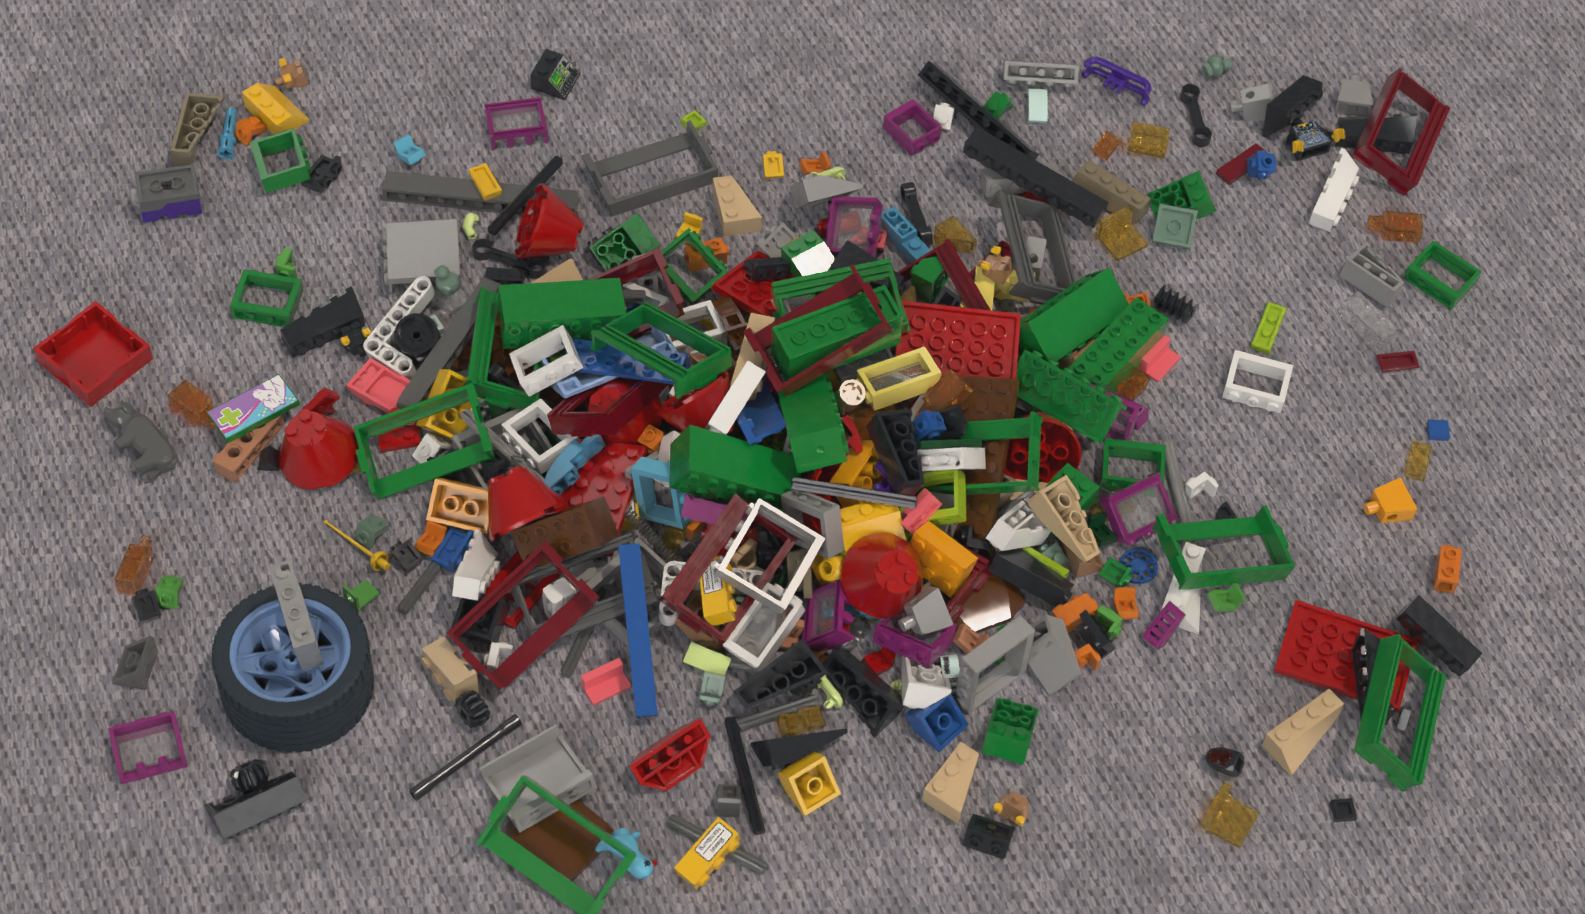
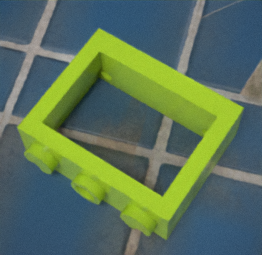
[899,469,966,530]

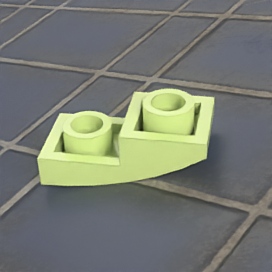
[683,642,732,675]

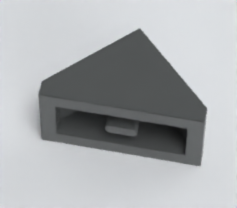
[717,784,741,817]

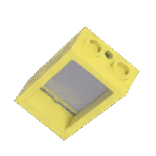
[855,346,942,411]

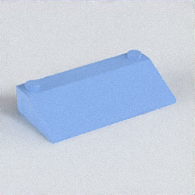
[541,326,677,398]

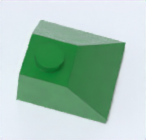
[910,256,950,303]

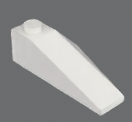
[901,656,951,709]

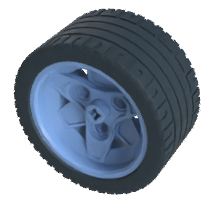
[211,583,374,753]

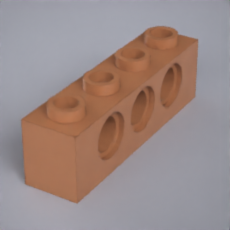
[213,414,284,483]

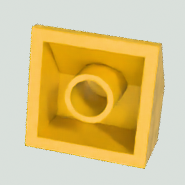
[777,751,841,816]

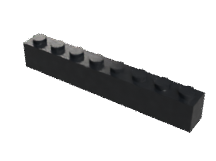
[918,61,1040,160]
[962,127,1109,228]

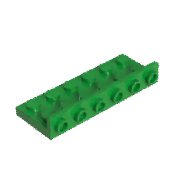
[1016,350,1127,444]

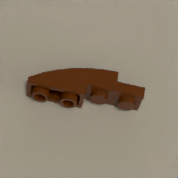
[711,296,747,356]

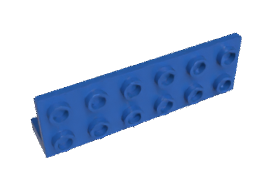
[565,339,690,384]
[730,381,786,445]

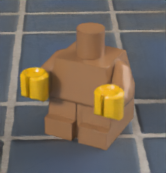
[275,58,309,88]
[977,246,1013,284]
[993,791,1030,826]

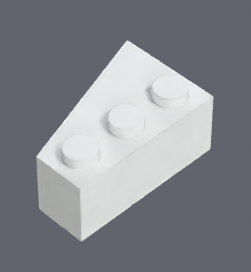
[986,501,1051,551]

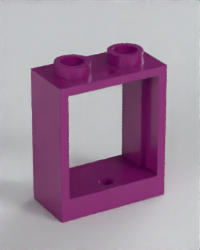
[883,99,942,156]

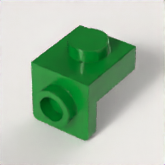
[984,91,1014,118]
[1098,557,1133,587]

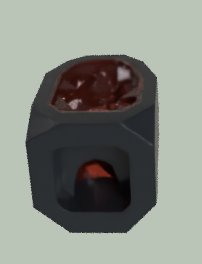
[1205,747,1244,777]

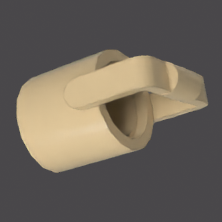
[834,379,866,417]
[729,538,757,570]

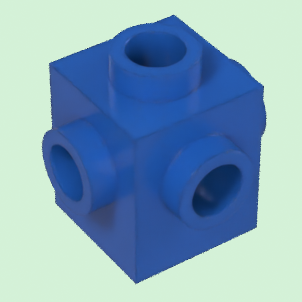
[1247,150,1277,179]
[912,410,947,442]

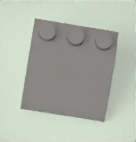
[789,173,863,209]

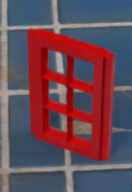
[485,551,560,630]

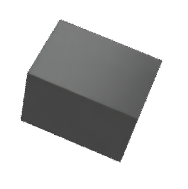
[112,636,158,690]

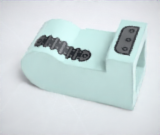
[938,654,960,695]

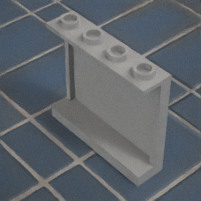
[383,219,461,293]
[479,724,597,833]

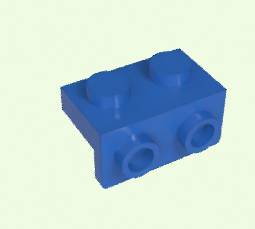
[431,527,474,573]

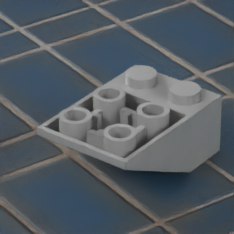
[1028,614,1082,695]

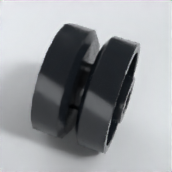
[394,313,441,364]

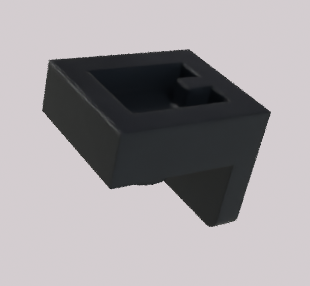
[480,449,509,479]
[388,539,424,573]
[131,588,162,622]

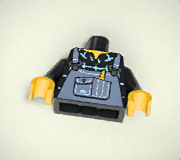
[1285,118,1345,161]

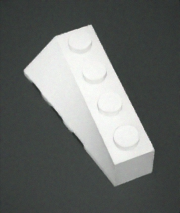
[1309,148,1360,232]
[452,529,500,600]
[1161,542,1206,635]

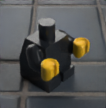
[340,322,371,357]

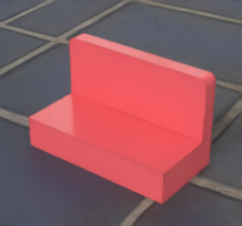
[1139,335,1181,382]
[901,488,942,534]
[581,658,631,705]

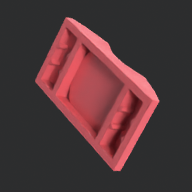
[346,358,417,426]

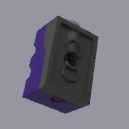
[130,164,202,222]

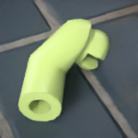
[462,213,479,240]

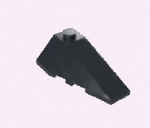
[750,728,848,770]

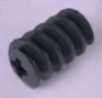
[1154,284,1198,324]

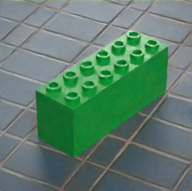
[1018,267,1129,363]
[497,278,626,349]
[771,285,903,381]
[1068,297,1169,394]
[778,371,849,473]
[669,425,801,512]

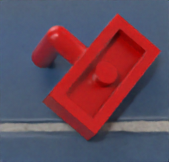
[297,387,340,415]
[377,408,421,453]

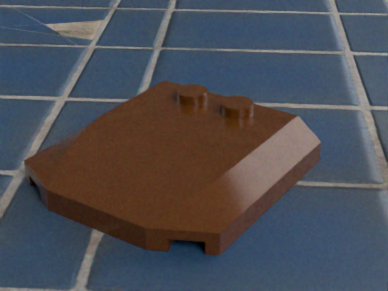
[932,544,1025,634]
[501,800,614,885]

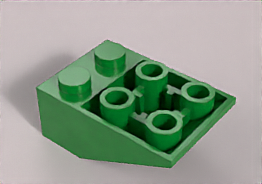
[1147,170,1217,220]
[589,213,662,271]
[982,698,1039,765]

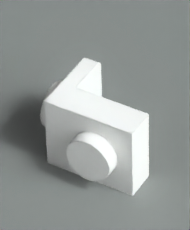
[933,103,954,131]
[1185,472,1218,500]
[484,642,513,673]

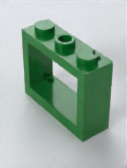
[250,128,312,193]
[658,228,728,306]
[1403,241,1482,310]
[230,269,304,327]
[1100,438,1166,497]

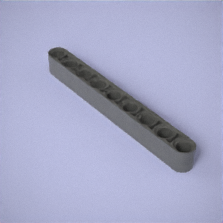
[397,277,502,409]

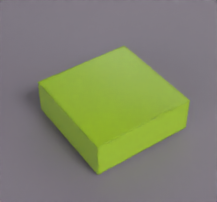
[680,110,707,131]

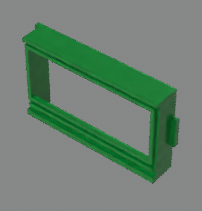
[771,258,910,333]
[463,286,543,410]
[590,301,732,398]
[354,383,495,500]
[913,412,1042,495]
[1152,505,1295,590]
[1354,634,1446,792]
[476,775,637,914]

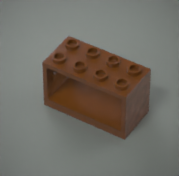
[511,496,619,568]

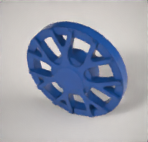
[1119,549,1158,584]

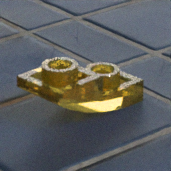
[655,522,691,558]
[775,706,826,737]

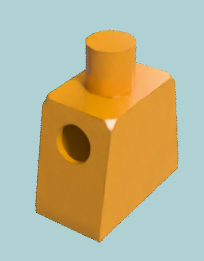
[1363,478,1417,523]

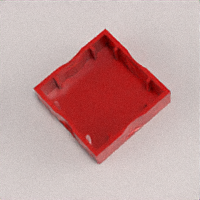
[33,301,153,407]

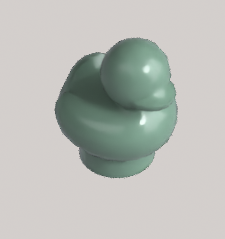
[1202,55,1233,78]
[434,265,461,296]

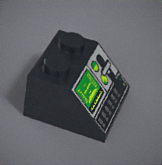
[530,49,580,100]

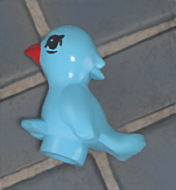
[595,828,658,879]

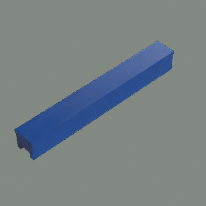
[618,543,658,718]

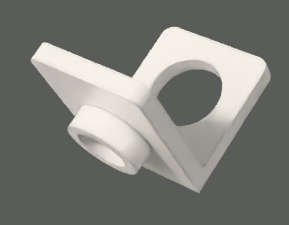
[412,433,452,463]

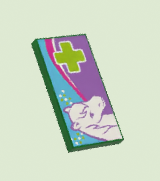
[206,374,300,443]

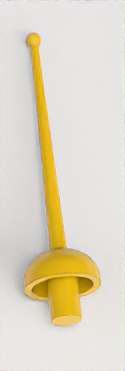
[324,520,391,571]

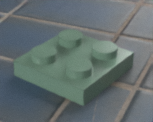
[1152,204,1198,249]

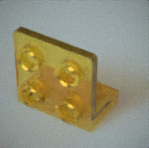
[1127,122,1170,158]
[1095,206,1148,261]
[1200,782,1259,848]

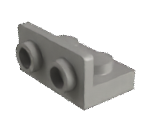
[752,222,797,258]

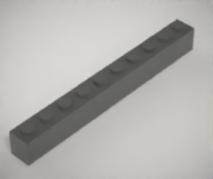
[382,171,579,215]

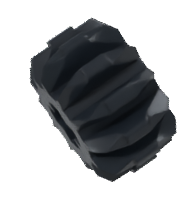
[455,690,490,728]
[230,759,269,792]

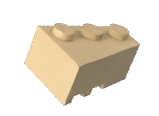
[712,175,762,237]
[421,636,479,703]
[922,742,979,824]

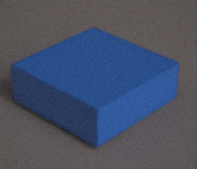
[1426,419,1450,441]

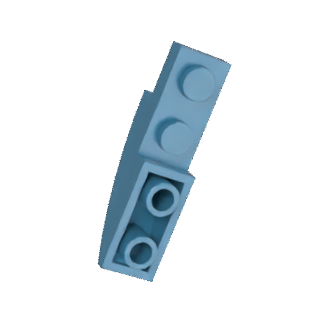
[881,207,931,264]
[543,435,606,495]

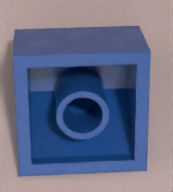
[905,694,969,752]

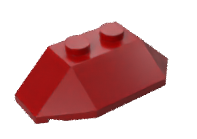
[628,718,711,791]

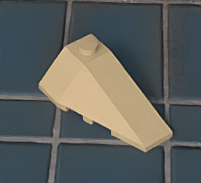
[1027,475,1100,563]

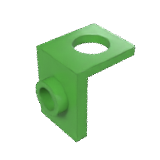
[342,580,379,611]

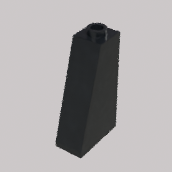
[830,240,906,297]
[988,548,1074,606]

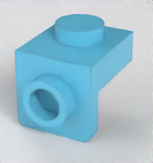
[393,134,426,165]

